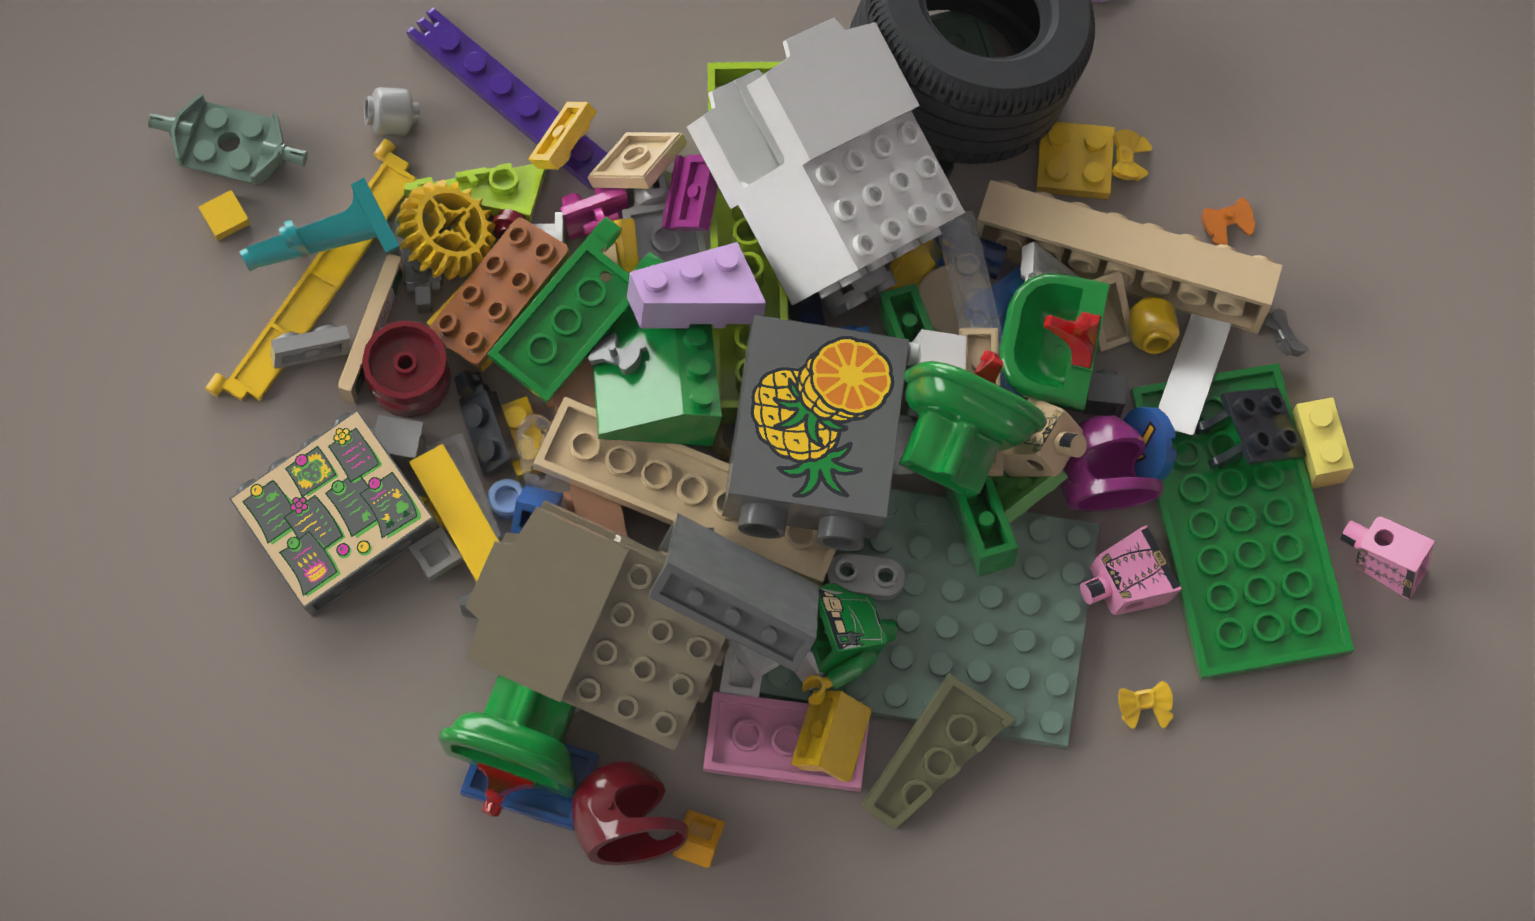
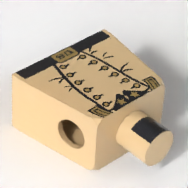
[1003,396,1087,477]

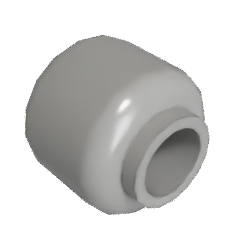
[364,87,420,136]

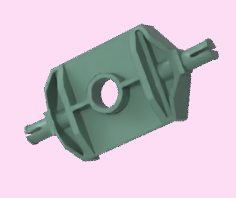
[148,94,308,185]

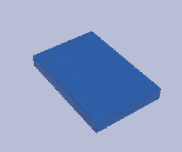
[460,743,599,831]

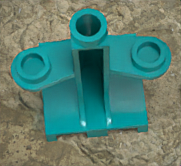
[239,178,400,271]

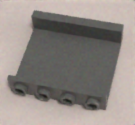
[649,513,819,672]

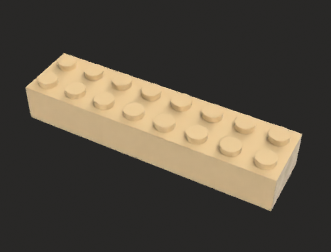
[971,180,1283,334]

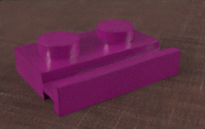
[661,154,718,231]

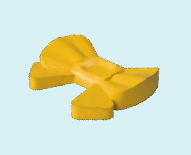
[1112,129,1152,182]
[1118,681,1173,729]

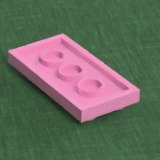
[703,692,869,792]

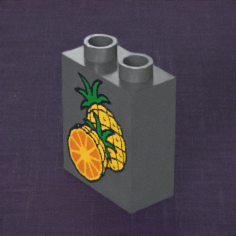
[722,315,909,551]

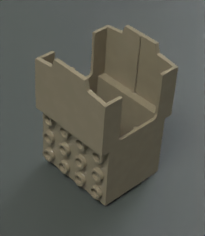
[465,500,730,751]

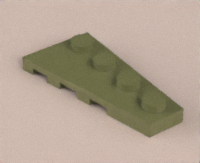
[860,673,1016,830]

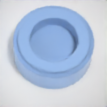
[487,479,524,520]

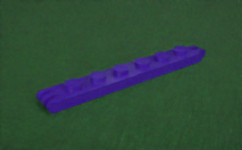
[406,7,608,189]

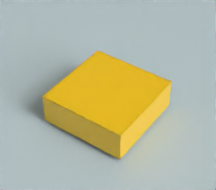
[198,190,250,241]

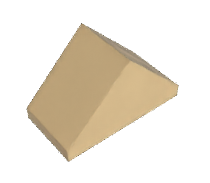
[1094,271,1132,352]

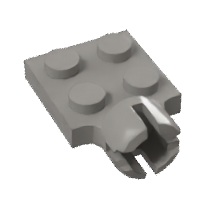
[621,170,707,262]

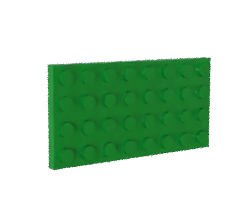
[1130,363,1354,681]

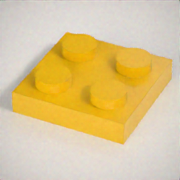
[1036,122,1115,200]

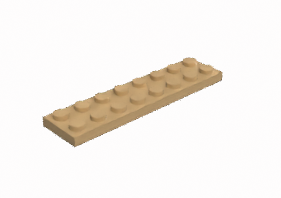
[533,397,836,586]

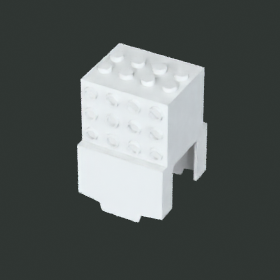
[687,17,965,305]

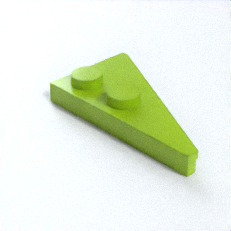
[404,163,547,223]

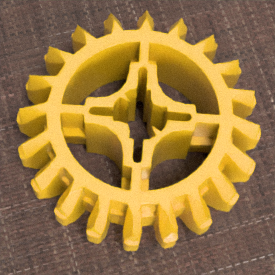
[395,179,496,280]

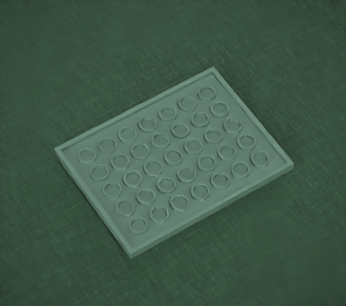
[759,488,1100,750]

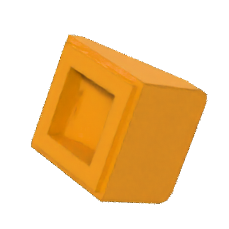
[673,809,726,868]

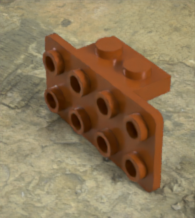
[429,218,571,367]

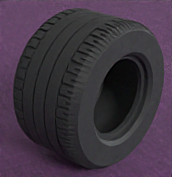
[849,0,1095,164]

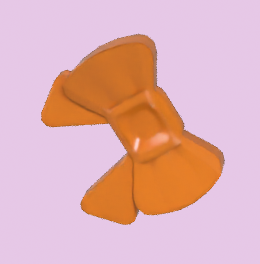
[1201,198,1256,245]

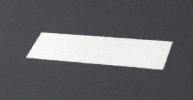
[1158,314,1231,435]

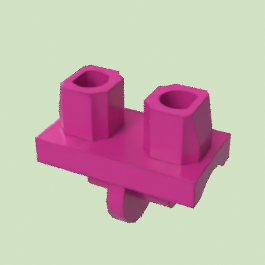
[560,188,629,240]

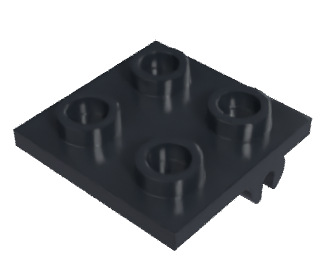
[1195,388,1306,470]

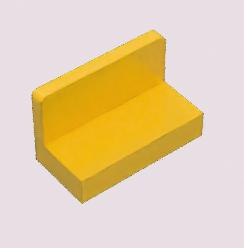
[791,690,871,782]

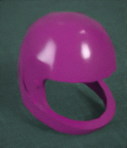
[1061,416,1163,512]

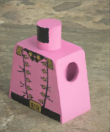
[1340,517,1435,600]
[1080,525,1182,615]

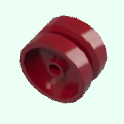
[362,320,452,418]

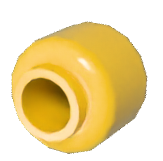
[1129,296,1180,354]

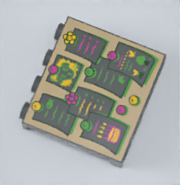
[229,410,440,617]

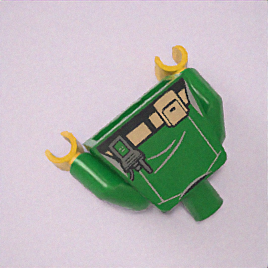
[802,583,897,705]

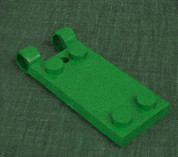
[488,217,664,405]

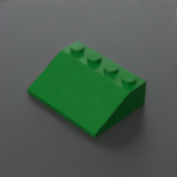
[592,307,722,446]

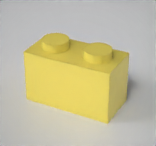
[1292,397,1354,489]

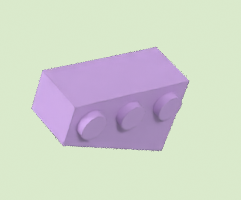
[627,242,766,328]

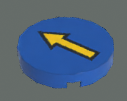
[1123,406,1177,480]

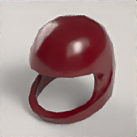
[572,761,689,865]

